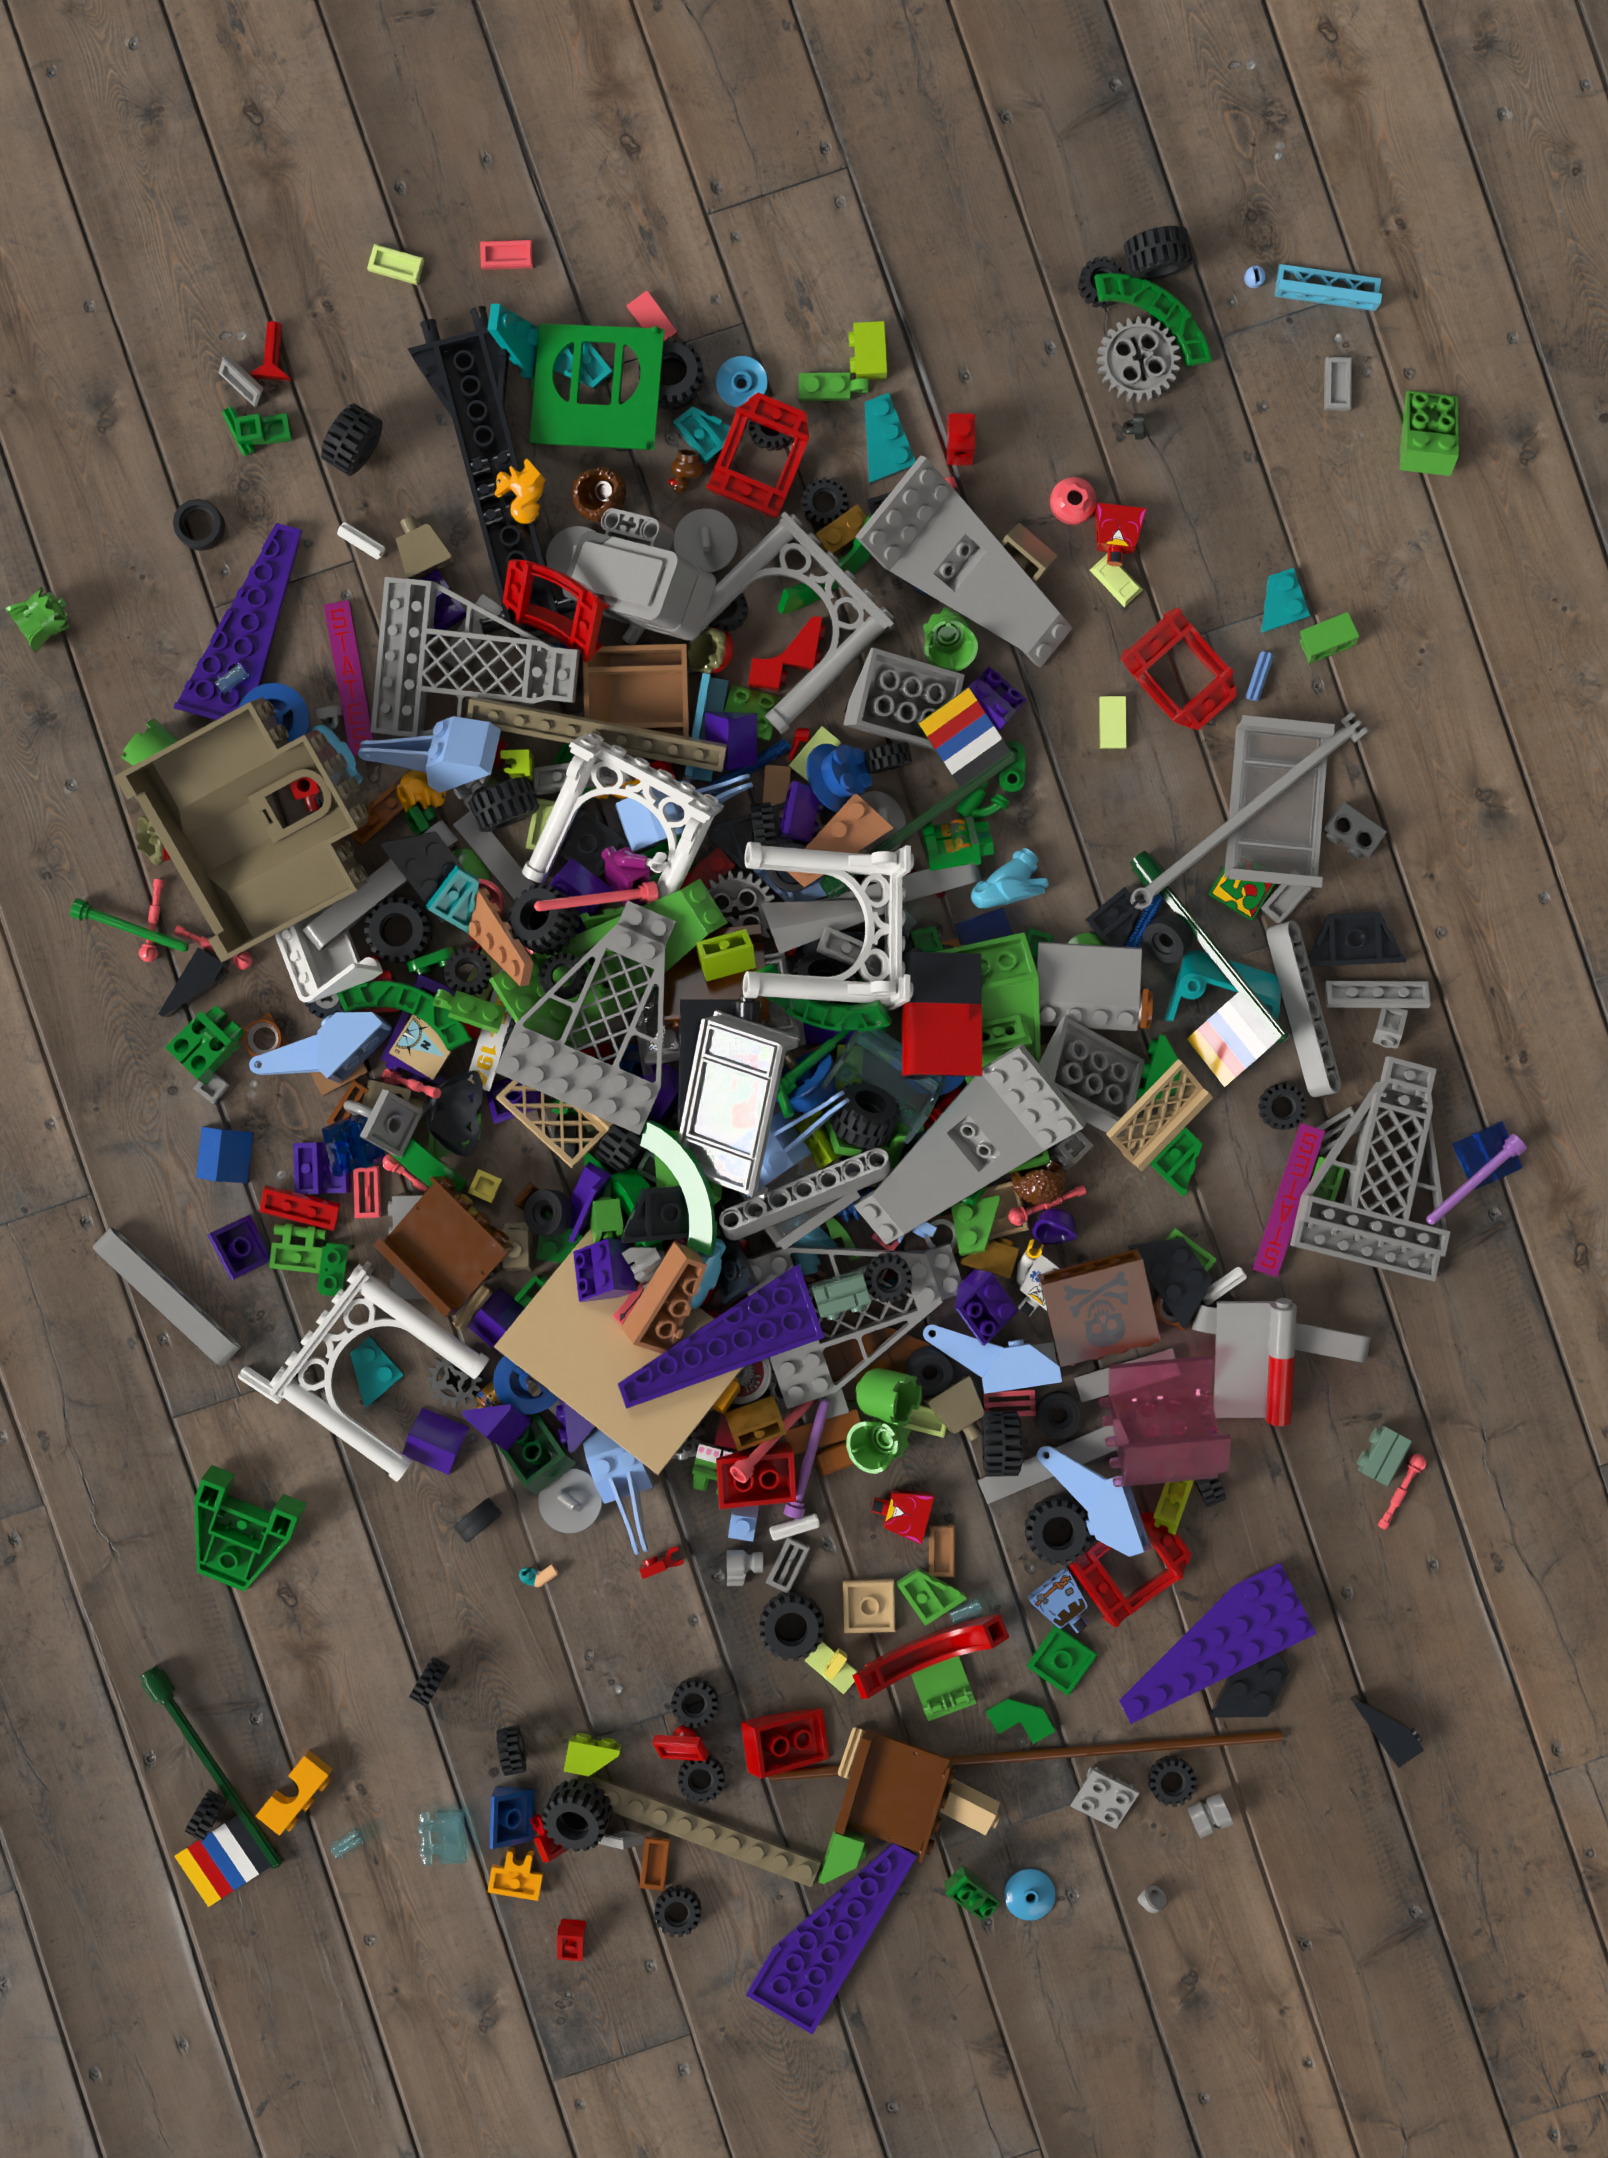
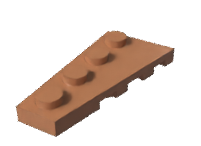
[787,794,893,888]
[469,888,534,986]

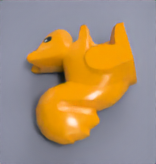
[495,459,546,524]
[397,770,446,812]

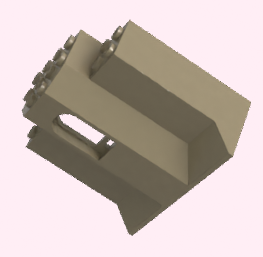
[114,697,369,963]

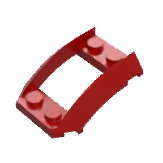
[706,392,810,518]
[503,559,610,662]
[1120,607,1237,731]
[1070,1512,1192,1628]

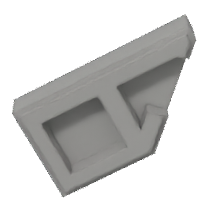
[598,1830,643,1850]

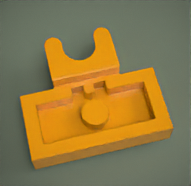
[487,1846,543,1901]

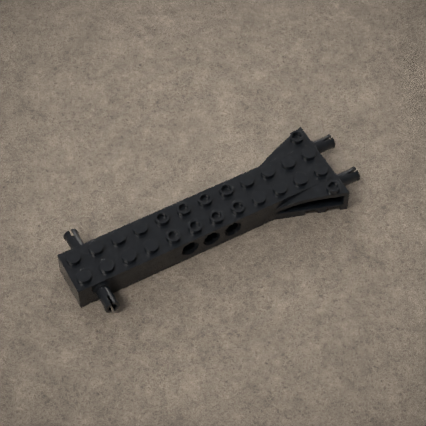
[407,306,577,646]

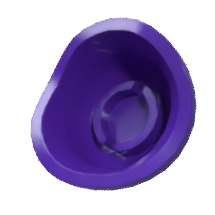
[1033,1208,1078,1244]

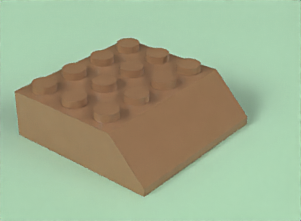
[583,644,690,737]

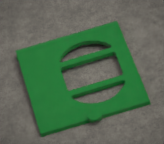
[529,323,664,450]

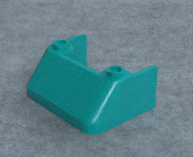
[1163,950,1281,1022]

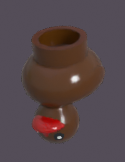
[668,449,704,493]

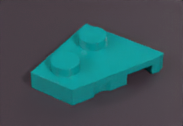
[554,342,614,389]
[672,407,731,464]
[1261,568,1310,633]
[426,865,479,933]
[350,1336,404,1408]

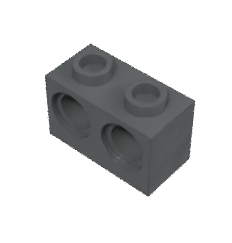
[1322,802,1387,859]

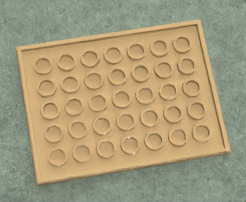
[494,1228,744,1476]

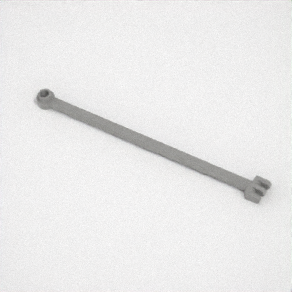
[1130,711,1369,910]

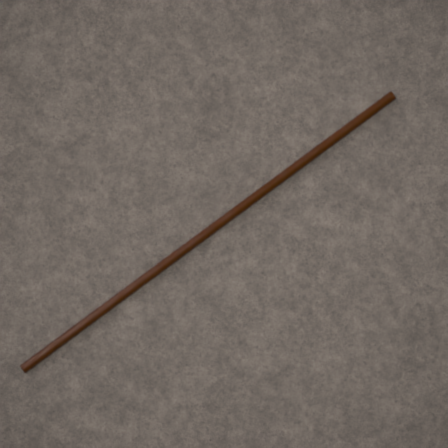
[770,1731,1282,1781]

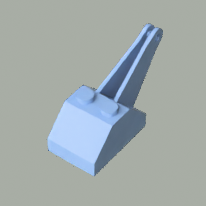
[358,716,501,793]
[615,774,753,853]
[249,1012,395,1084]
[717,1090,850,1199]
[923,1324,1062,1394]
[582,1427,654,1555]
[1037,1446,1152,1557]

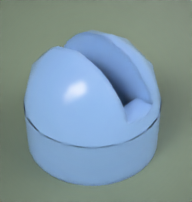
[1244,266,1266,288]

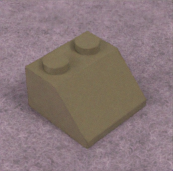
[1000,523,1058,584]

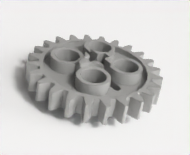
[1096,317,1181,403]
[705,870,775,938]

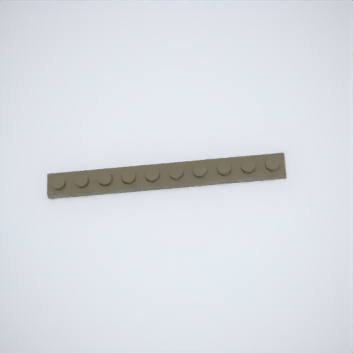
[467,696,727,772]
[577,1774,821,1887]

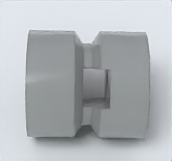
[1187,1793,1234,1839]

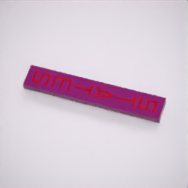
[324,600,374,757]
[1252,1123,1325,1277]

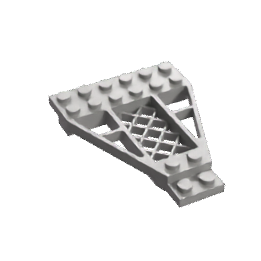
[371,577,580,737]
[495,901,676,1135]
[1290,1056,1450,1281]
[747,1242,962,1409]

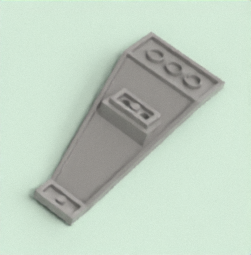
[855,455,1072,668]
[854,1043,1086,1245]

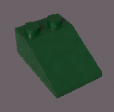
[497,1413,576,1495]

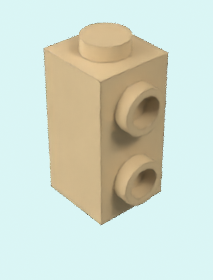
[939,1779,1001,1835]

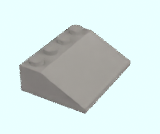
[843,648,965,751]
[1036,942,1142,1031]
[1039,1016,1145,1133]

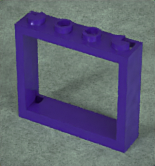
[381,974,475,1101]

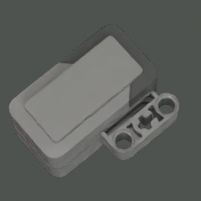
[563,508,716,640]

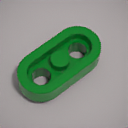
[999,741,1025,793]
[406,946,457,976]

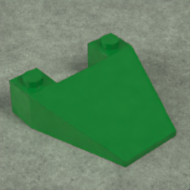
[194,1465,307,1591]

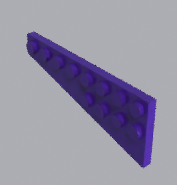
[617,1265,824,1409]

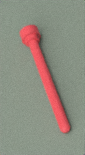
[534,881,658,911]
[730,1399,816,1483]

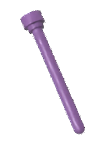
[1426,1134,1527,1225]
[783,1398,830,1519]

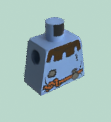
[1027,1566,1089,1633]

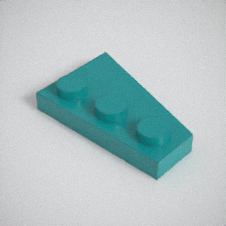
[487,304,539,379]
[864,392,916,485]

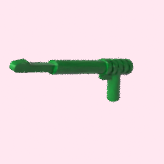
[776,1030,852,1118]

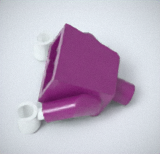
[601,846,668,906]

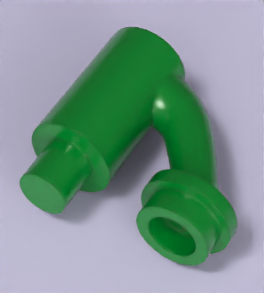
[955,781,1009,819]

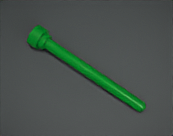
[70,898,189,952]

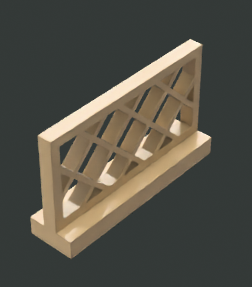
[1106,1059,1213,1172]
[496,1080,613,1168]

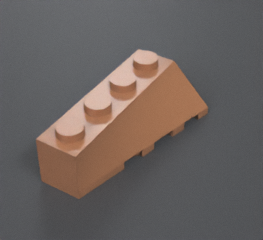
[621,1242,707,1354]

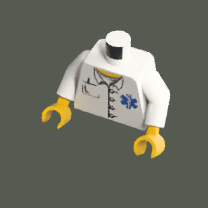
[1016,1239,1060,1317]

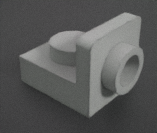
[1372,1008,1408,1049]
[1048,1131,1094,1171]

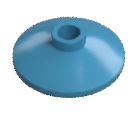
[716,356,767,407]
[1004,1868,1055,1920]

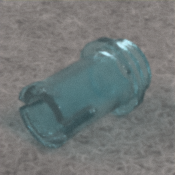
[215,663,249,694]
[949,1598,983,1625]
[329,1828,364,1860]

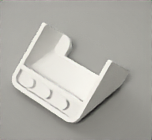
[275,902,383,1003]

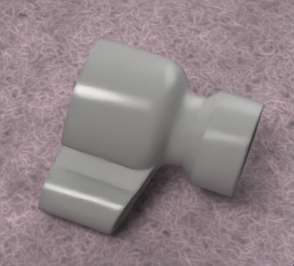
[727,1550,763,1586]

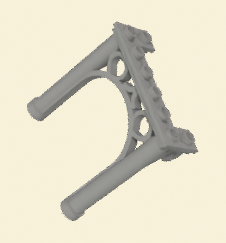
[690,512,894,735]

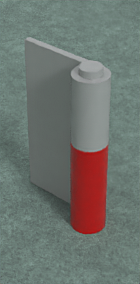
[1213,1298,1297,1426]

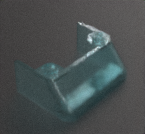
[820,1029,946,1144]

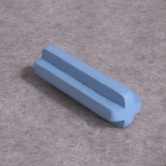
[1246,651,1274,702]

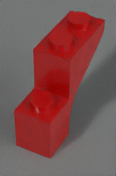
[748,616,826,692]

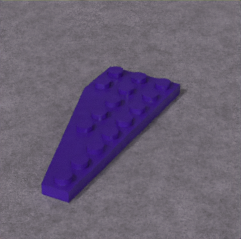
[1119,1563,1316,1724]
[746,1843,917,2035]

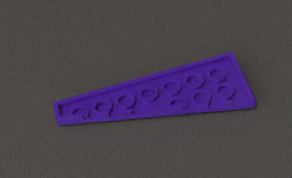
[174,523,303,720]

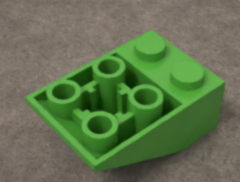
[1400,391,1459,476]

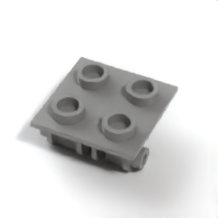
[1070,1767,1139,1829]

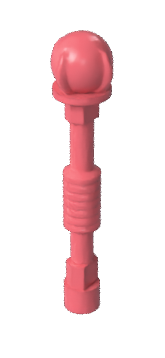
[139,879,164,962]
[174,925,252,970]
[382,1069,441,1099]
[383,1153,430,1194]
[1008,1185,1086,1226]
[1378,1453,1426,1530]

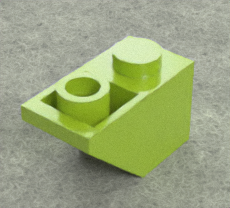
[563,1733,622,1776]

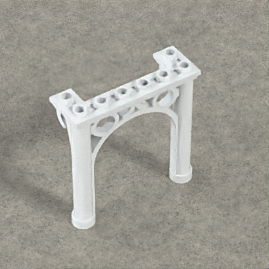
[522,733,724,904]
[743,842,914,1010]
[269,1261,490,1482]

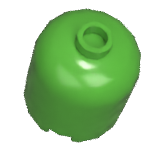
[121,718,179,766]
[856,1368,922,1426]

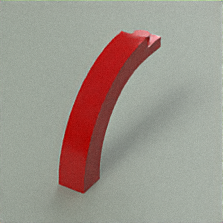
[852,1614,1010,1699]

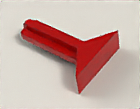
[248,321,292,381]

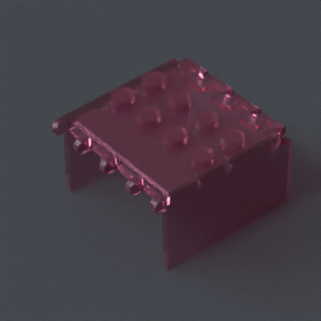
[1098,1355,1231,1487]

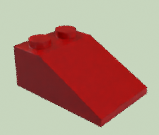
[716,1443,796,1509]
[741,1708,830,1779]

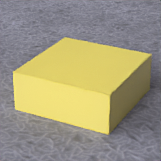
[468,1169,503,1203]
[824,1648,847,1680]

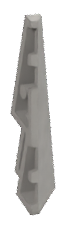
[761,899,885,954]

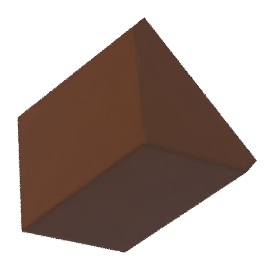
[513,1181,540,1211]

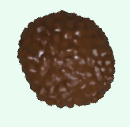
[571,467,626,522]
[1011,1159,1067,1205]

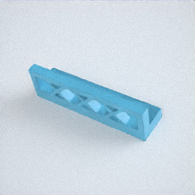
[1274,264,1382,311]
[685,673,729,783]

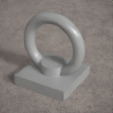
[343,1089,424,1158]

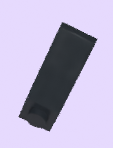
[158,948,230,1017]
[1350,1696,1424,1768]

